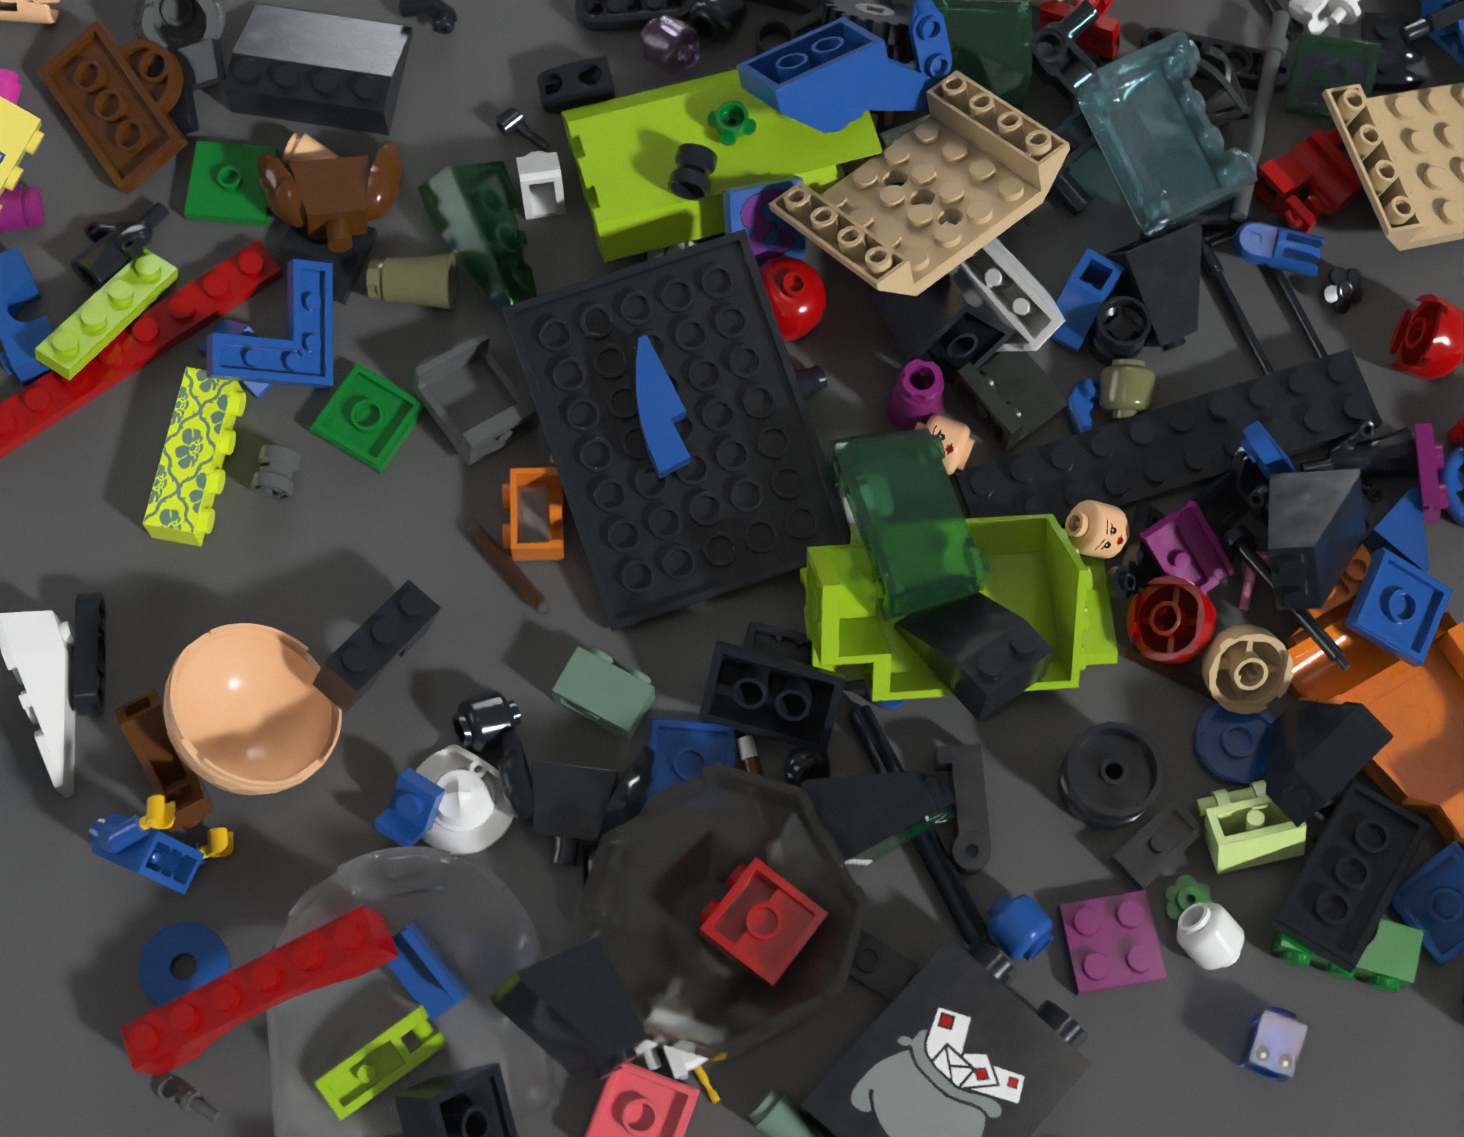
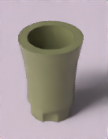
[366,252,458,311]

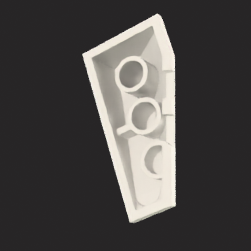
[0,610,75,798]

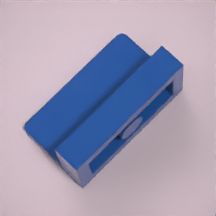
[386,920,470,1022]

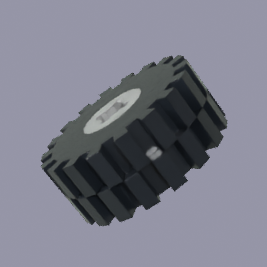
[820,0,915,64]

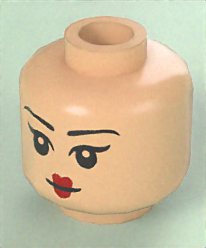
[909,413,975,475]
[1065,500,1129,560]

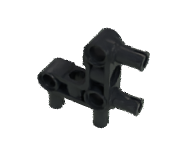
[1026,0,1155,216]

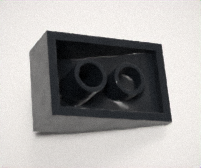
[894,581,1054,721]

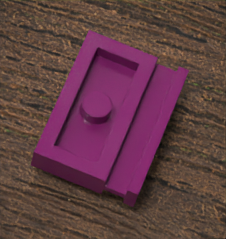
[1415,422,1448,524]
[1139,500,1236,593]

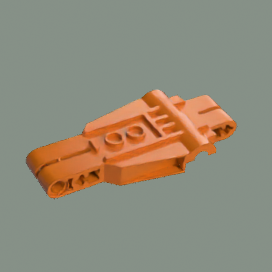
[1286,544,1464,850]

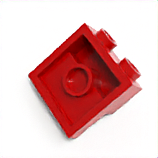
[697,857,828,988]

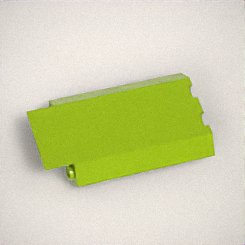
[561,69,883,262]

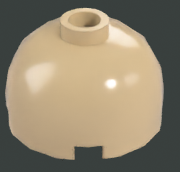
[1201,624,1293,715]

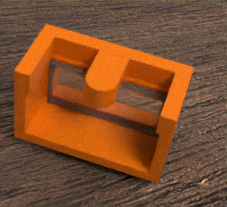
[502,467,565,562]

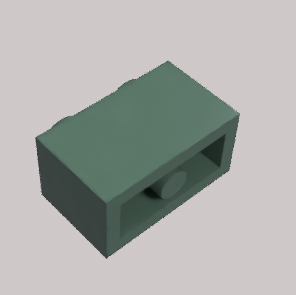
[552,646,655,742]

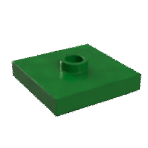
[184,141,280,227]

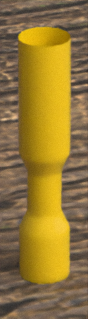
[693,1065,721,1104]

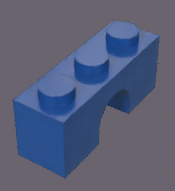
[0,246,55,386]

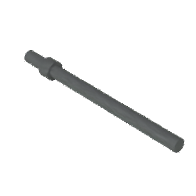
[1231,10,1290,222]

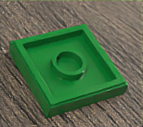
[309,362,427,475]

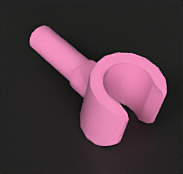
[1238,552,1270,611]

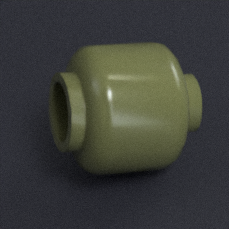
[1099,359,1155,420]

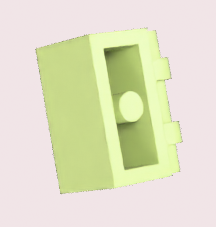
[1195,780,1307,874]

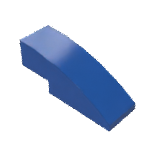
[635,335,691,479]

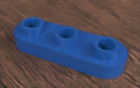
[1240,420,1299,480]

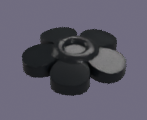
[1321,267,1364,314]

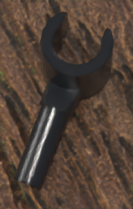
[496,108,550,152]

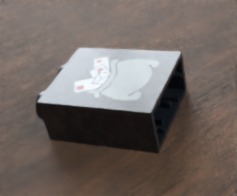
[798,937,1092,1137]

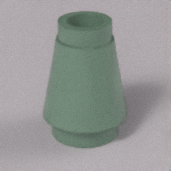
[747,1088,817,1137]

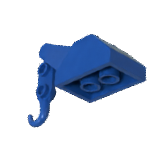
[736,0,952,134]

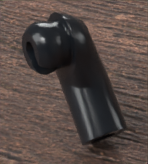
[399,0,457,34]

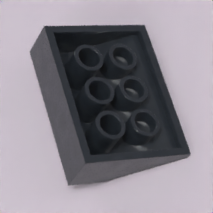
[223,4,413,136]

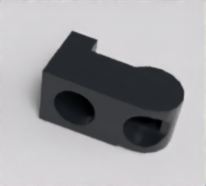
[537,55,616,114]

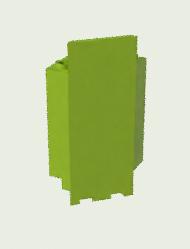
[799,514,1118,702]

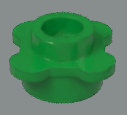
[707,100,756,146]

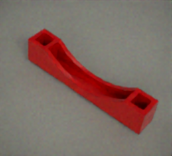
[119,905,399,1076]

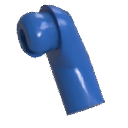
[1065,377,1100,434]

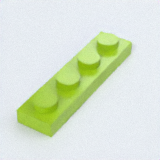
[35,248,178,381]

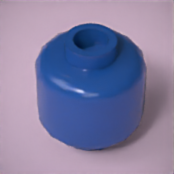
[987,894,1054,962]

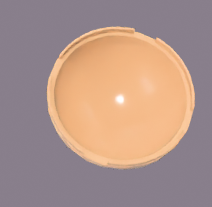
[163,623,342,795]

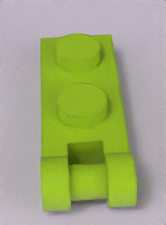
[314,1004,448,1121]

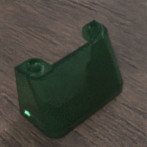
[828,428,990,621]

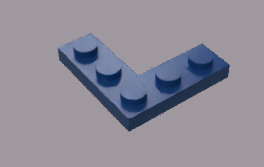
[207,259,333,389]

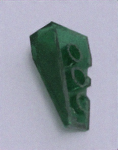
[417,161,537,315]

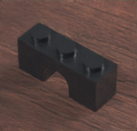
[312,579,441,713]

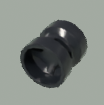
[668,143,718,201]

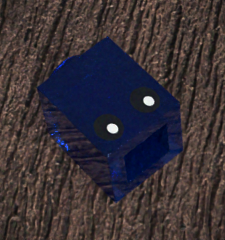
[1238,1007,1308,1083]

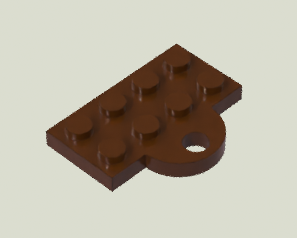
[37,20,188,195]

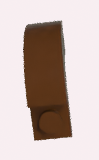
[115,689,214,833]

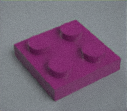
[1057,890,1167,996]

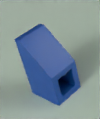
[1050,248,1124,353]

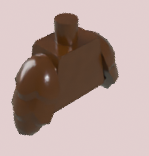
[257,140,404,253]

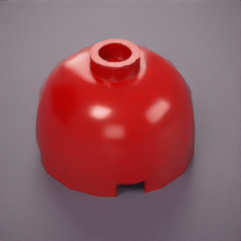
[758,256,826,342]
[1390,294,1464,380]
[1126,575,1217,665]

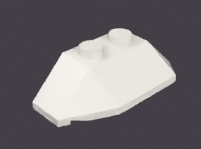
[944,220,1065,352]

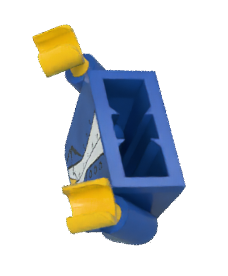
[88,795,234,895]

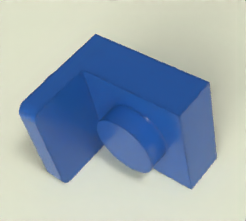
[373,767,445,849]

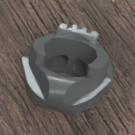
[133,0,226,55]

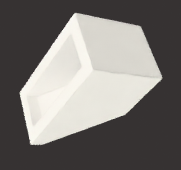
[516,151,566,220]

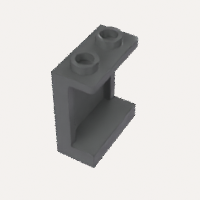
[412,333,540,466]

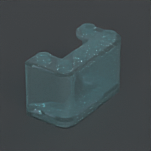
[1078,30,1258,236]

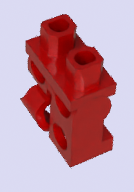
[1253,128,1364,234]

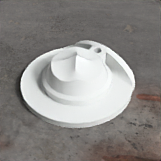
[415,744,514,855]

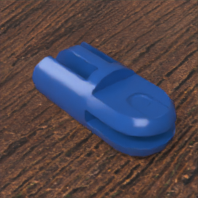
[1232,222,1324,278]

